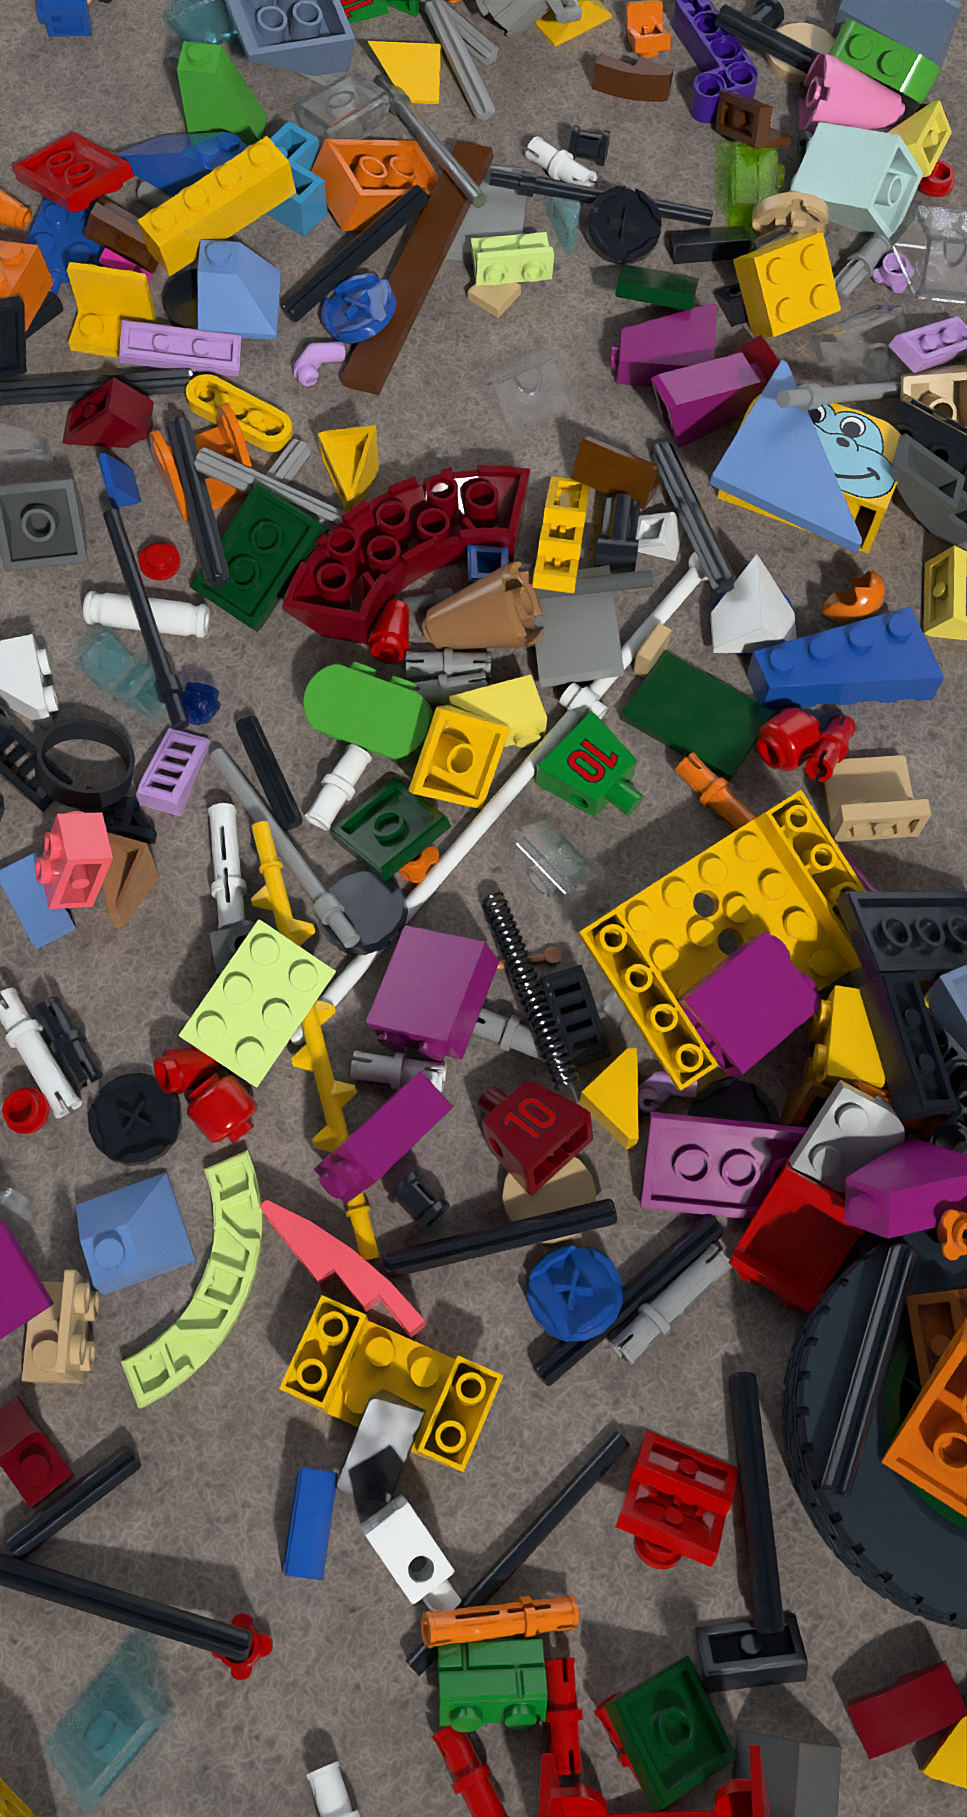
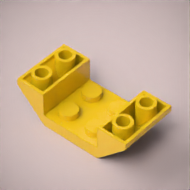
[279,1295,504,1473]

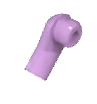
[293,341,345,386]
[638,1071,697,1113]

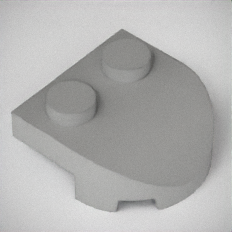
[789,1080,905,1193]

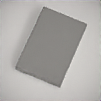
[445,166,530,261]
[532,565,625,687]

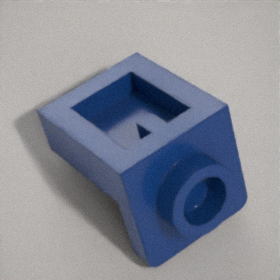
[36,0,92,37]

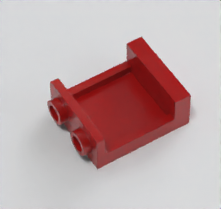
[728,1156,866,1314]

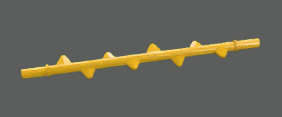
[251,821,380,1261]

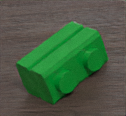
[437,1639,548,1732]

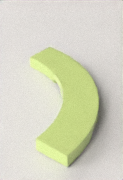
[121,1150,263,1409]

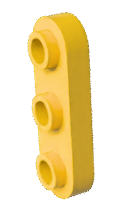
[186,374,293,452]

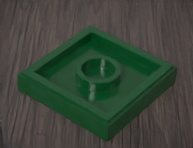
[615,265,699,311]
[329,778,451,881]
[604,1655,738,1811]

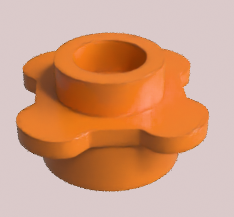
[398,846,439,883]
[937,1209,967,1261]

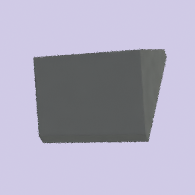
[0,478,88,571]
[733,1730,842,1817]

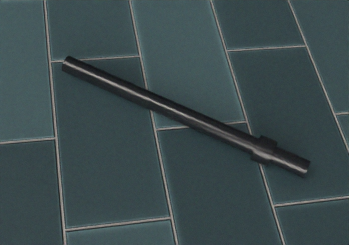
[489,169,713,226]
[103,509,190,730]
[405,1431,630,1677]

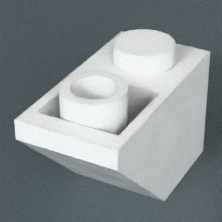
[0,634,59,728]

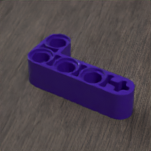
[672,0,759,123]

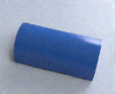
[282,1468,338,1580]

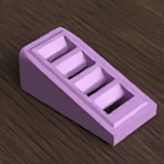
[136,728,210,817]

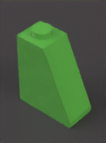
[177,41,267,145]

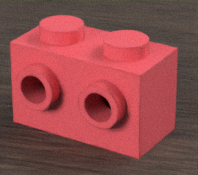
[35,811,113,909]

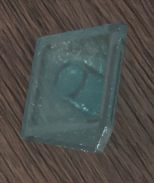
[43,1660,175,1813]

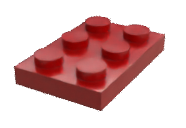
[11,132,134,213]

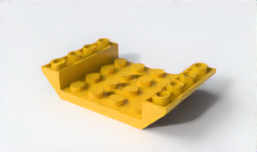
[578,790,867,1091]

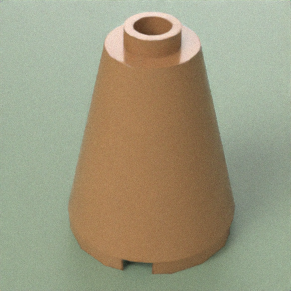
[422,561,544,650]

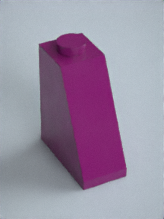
[610,304,717,387]
[651,352,766,448]
[845,1137,967,1239]

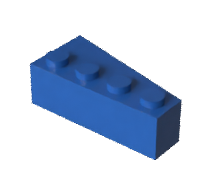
[746,607,944,709]

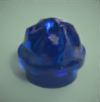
[181,682,221,726]

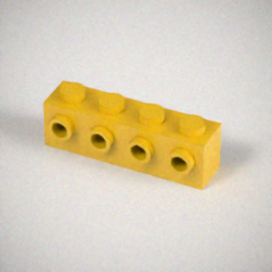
[137,136,296,277]

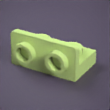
[470,232,554,286]

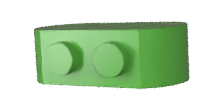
[828,18,942,105]
[304,662,434,763]

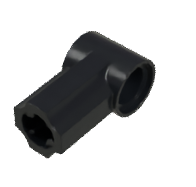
[594,493,640,574]

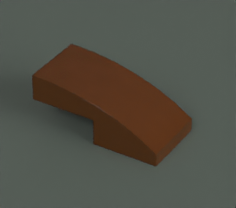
[592,53,674,102]

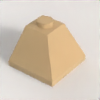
[900,365,967,427]

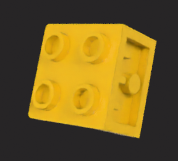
[67,262,157,358]

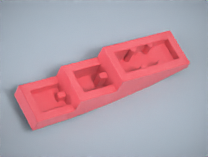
[259,1200,426,1339]

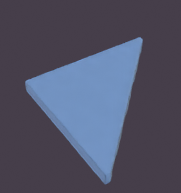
[710,360,862,554]

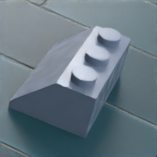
[832,0,963,66]

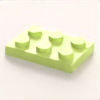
[179,919,336,1088]

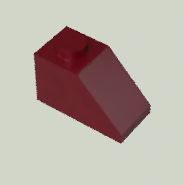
[62,378,154,448]

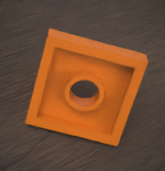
[149,403,253,522]

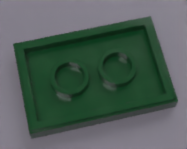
[189,482,327,632]
[620,651,774,782]

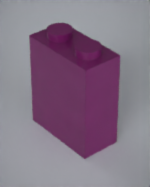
[366,925,499,1061]
[677,931,821,1077]
[314,1071,453,1204]

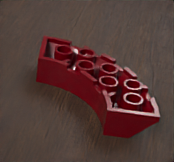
[282,465,531,645]

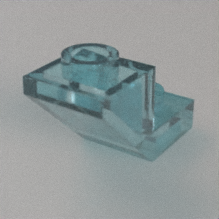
[75,632,166,723]

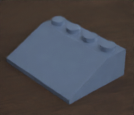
[224,0,355,76]

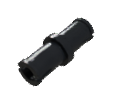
[32,996,103,1090]

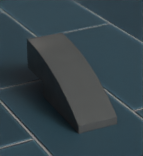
[891,433,967,547]

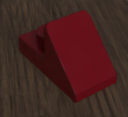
[0,1395,75,1509]

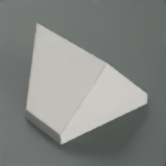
[710,554,797,653]

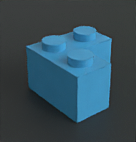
[266,121,328,237]

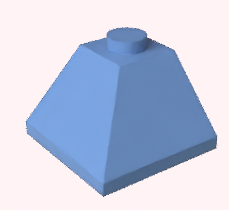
[198,240,281,340]
[76,1172,196,1295]

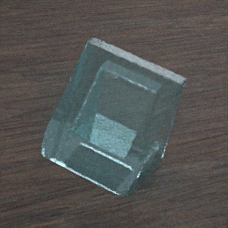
[550,197,581,255]

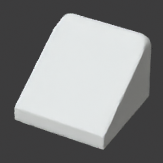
[636,512,684,561]

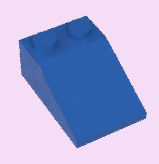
[116,132,249,197]

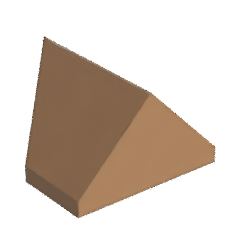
[103,832,160,928]

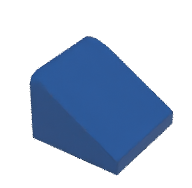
[98,453,142,509]
[466,544,509,585]

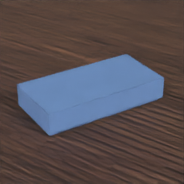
[0,852,76,949]

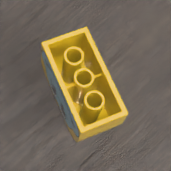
[717,394,901,554]

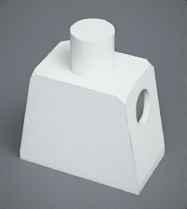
[360,1494,461,1612]

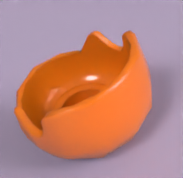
[820,570,886,626]

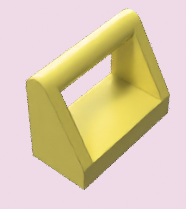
[923,545,967,640]

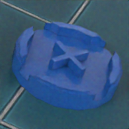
[320,273,397,344]
[526,1245,623,1342]

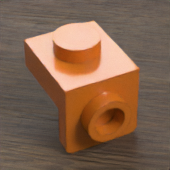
[626,0,671,58]

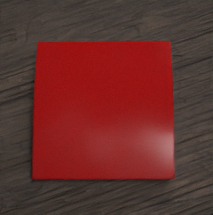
[615,1430,738,1568]

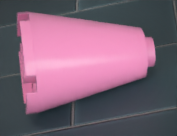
[798,54,905,133]

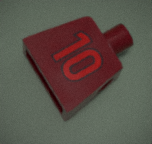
[478,1081,593,1196]

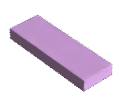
[888,316,967,374]
[119,320,241,376]

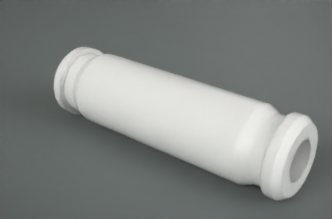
[83,591,210,638]

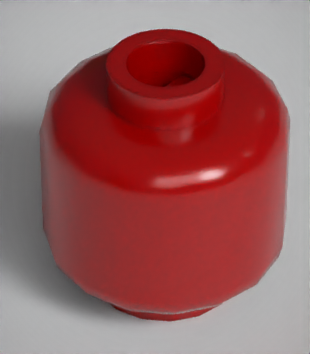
[757,708,821,772]
[187,1072,257,1144]

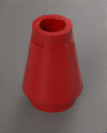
[368,600,410,664]
[153,1046,225,1094]

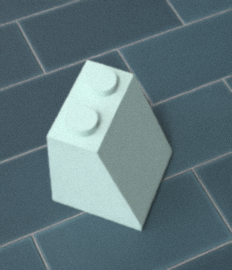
[789,122,924,244]

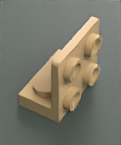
[820,755,931,842]
[22,1270,100,1384]

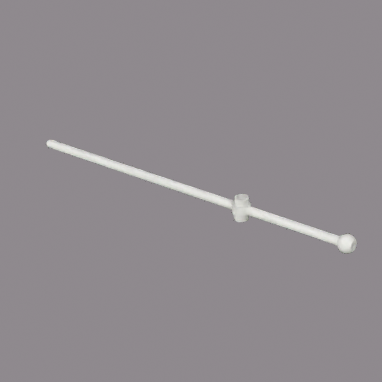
[290,552,708,1045]

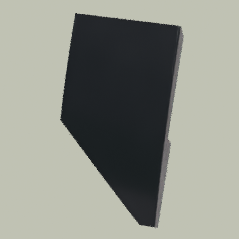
[79,786,157,844]

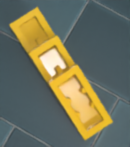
[532,476,590,593]

